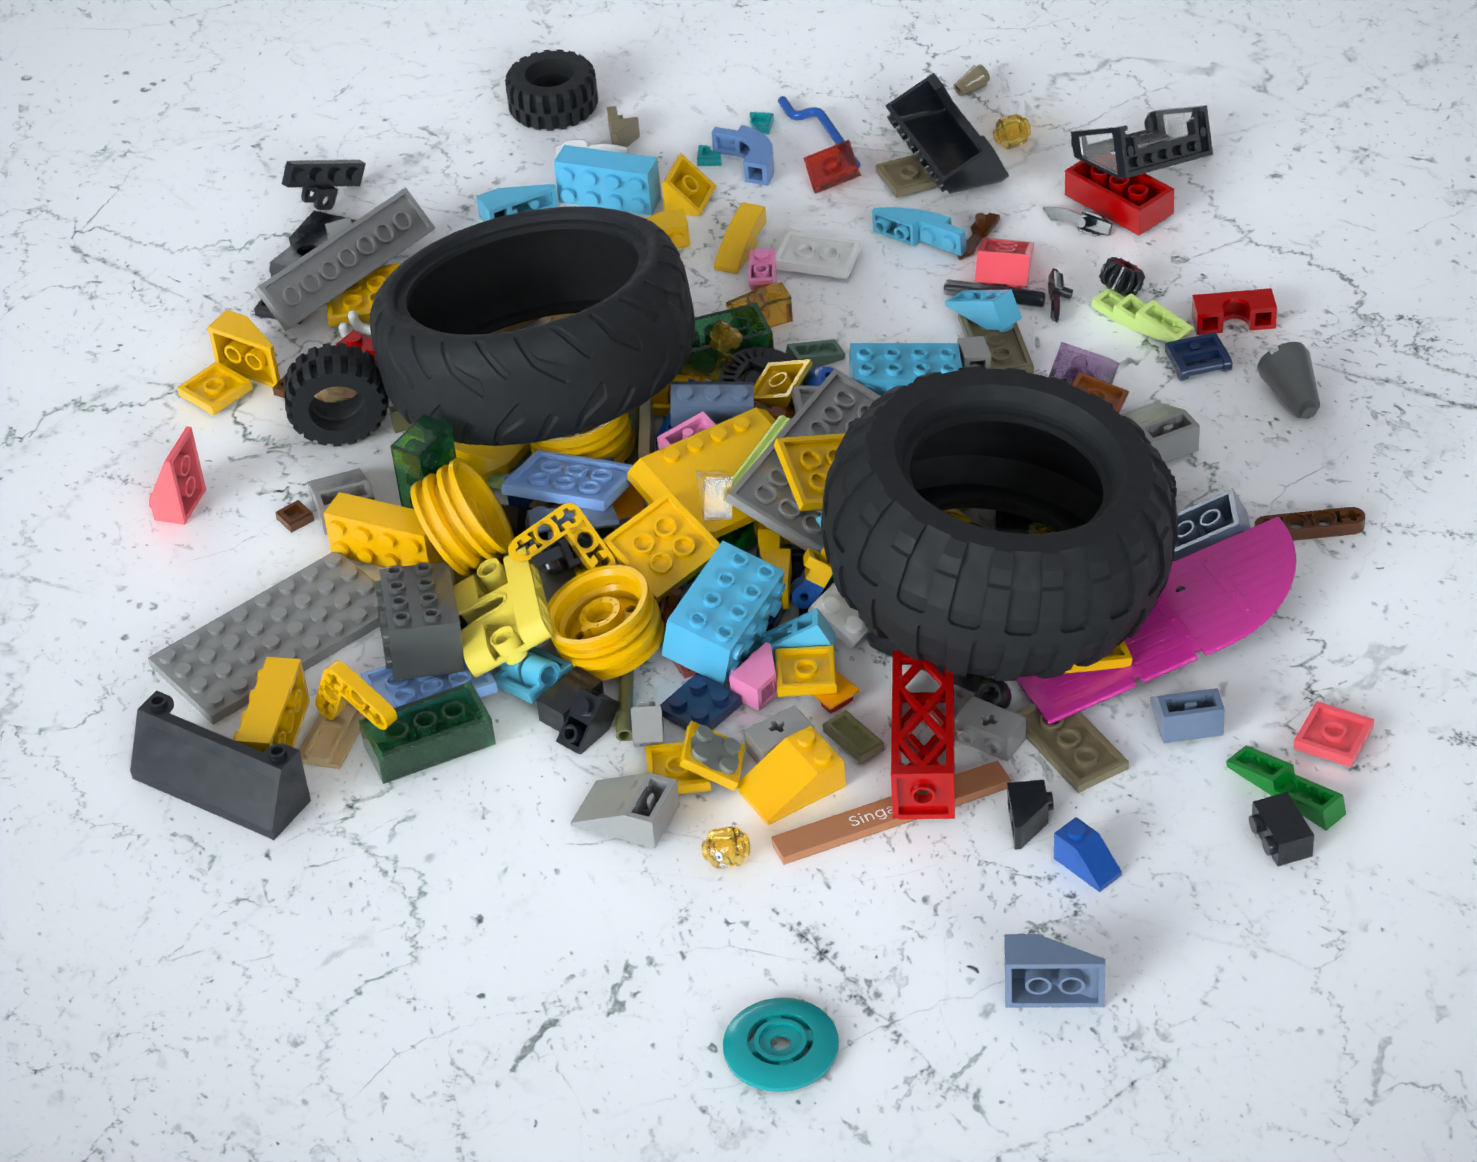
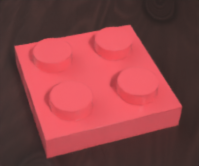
[1293,701,1375,768]

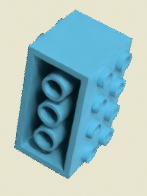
[848,343,962,396]
[662,541,786,686]

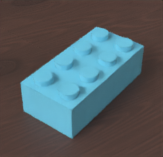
[554,145,661,215]

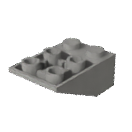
[1121,402,1200,463]
[307,468,375,535]
[570,773,680,848]

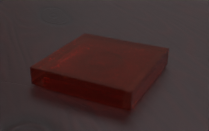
[804,140,861,194]

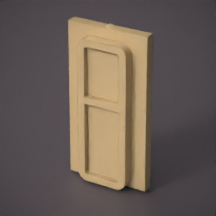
[299,701,367,770]

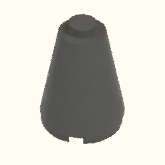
[1257,342,1320,419]

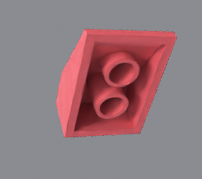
[975,238,1034,289]
[149,426,206,525]

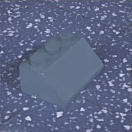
[670,381,754,427]
[525,504,620,552]

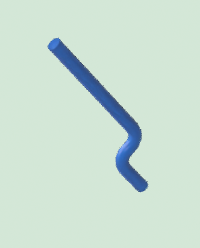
[778,96,861,170]

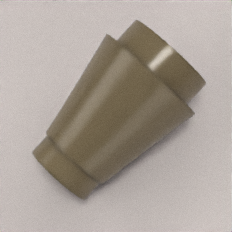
[953,65,990,96]

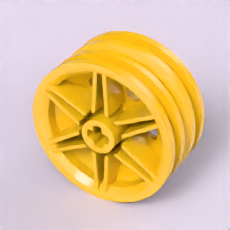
[529,413,636,463]
[410,458,514,577]
[547,565,666,680]

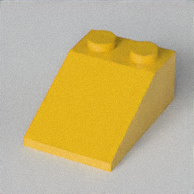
[208,310,280,387]
[736,725,846,825]

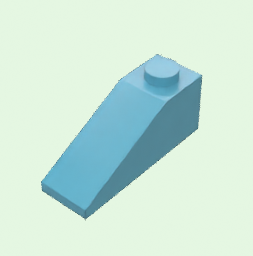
[476,184,559,221]
[945,290,1022,332]
[741,608,835,663]

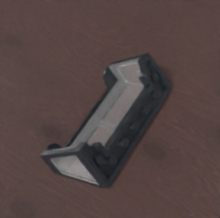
[1071,105,1213,179]

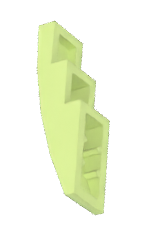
[1091,288,1194,342]

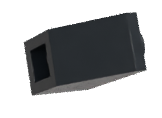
[556,687,621,754]

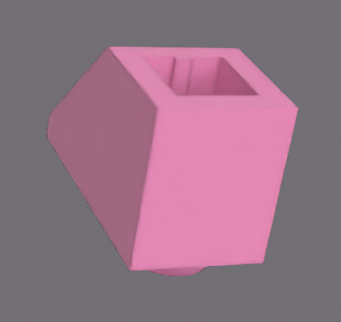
[748,248,777,290]
[729,642,777,711]

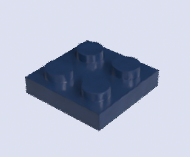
[660,673,743,730]

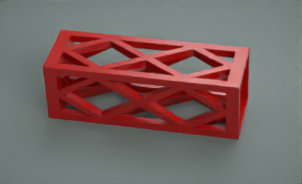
[891,650,955,820]

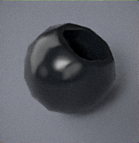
[974,677,1012,709]

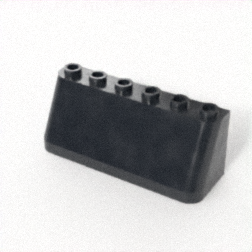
[885,73,1009,194]

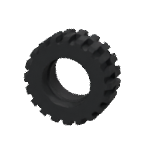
[505,49,598,131]
[283,343,389,447]

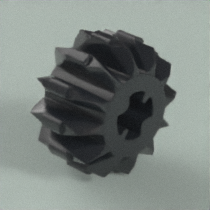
[1099,257,1145,296]

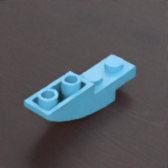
[871,207,967,256]

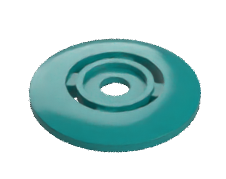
[723,997,839,1092]

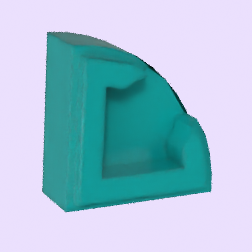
[750,112,774,134]
[697,145,722,166]

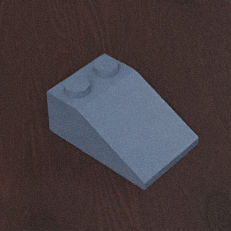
[1173,488,1250,561]
[1004,933,1105,1008]

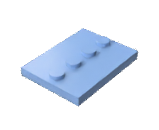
[501,449,633,511]
[360,649,498,727]

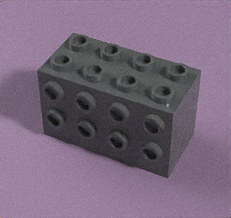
[375,562,464,680]

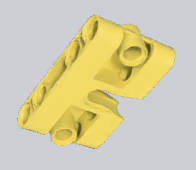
[453,545,554,678]

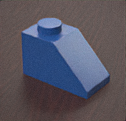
[1054,817,1122,892]

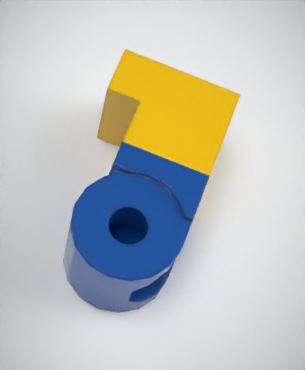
[790,547,832,609]

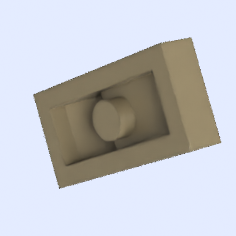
[607,106,640,147]

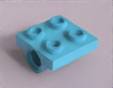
[493,647,573,704]

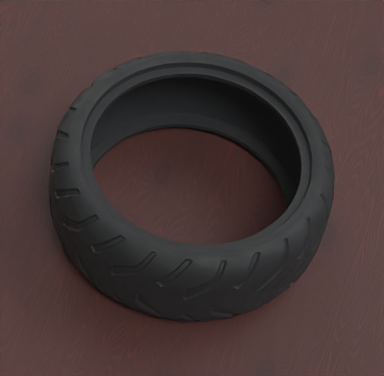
[370,206,695,446]

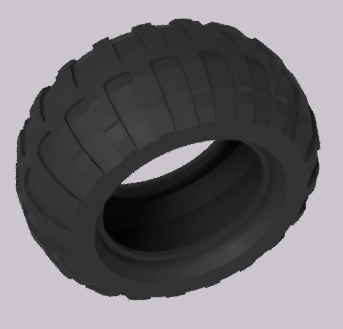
[821,367,1179,681]

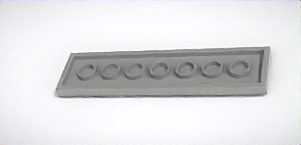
[255,188,436,332]

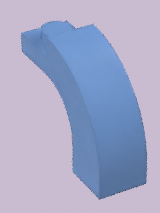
[712,125,774,186]

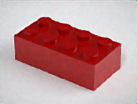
[1065,154,1174,236]

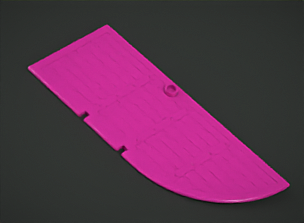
[1016,517,1296,725]

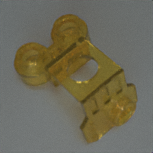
[681,319,742,381]

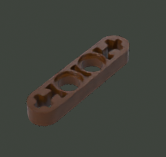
[1254,507,1365,541]

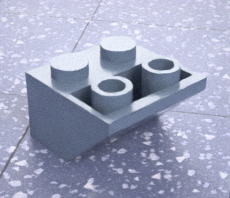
[1150,688,1225,743]

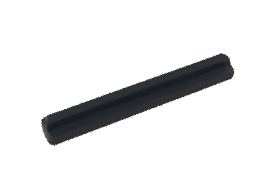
[944,279,1046,307]

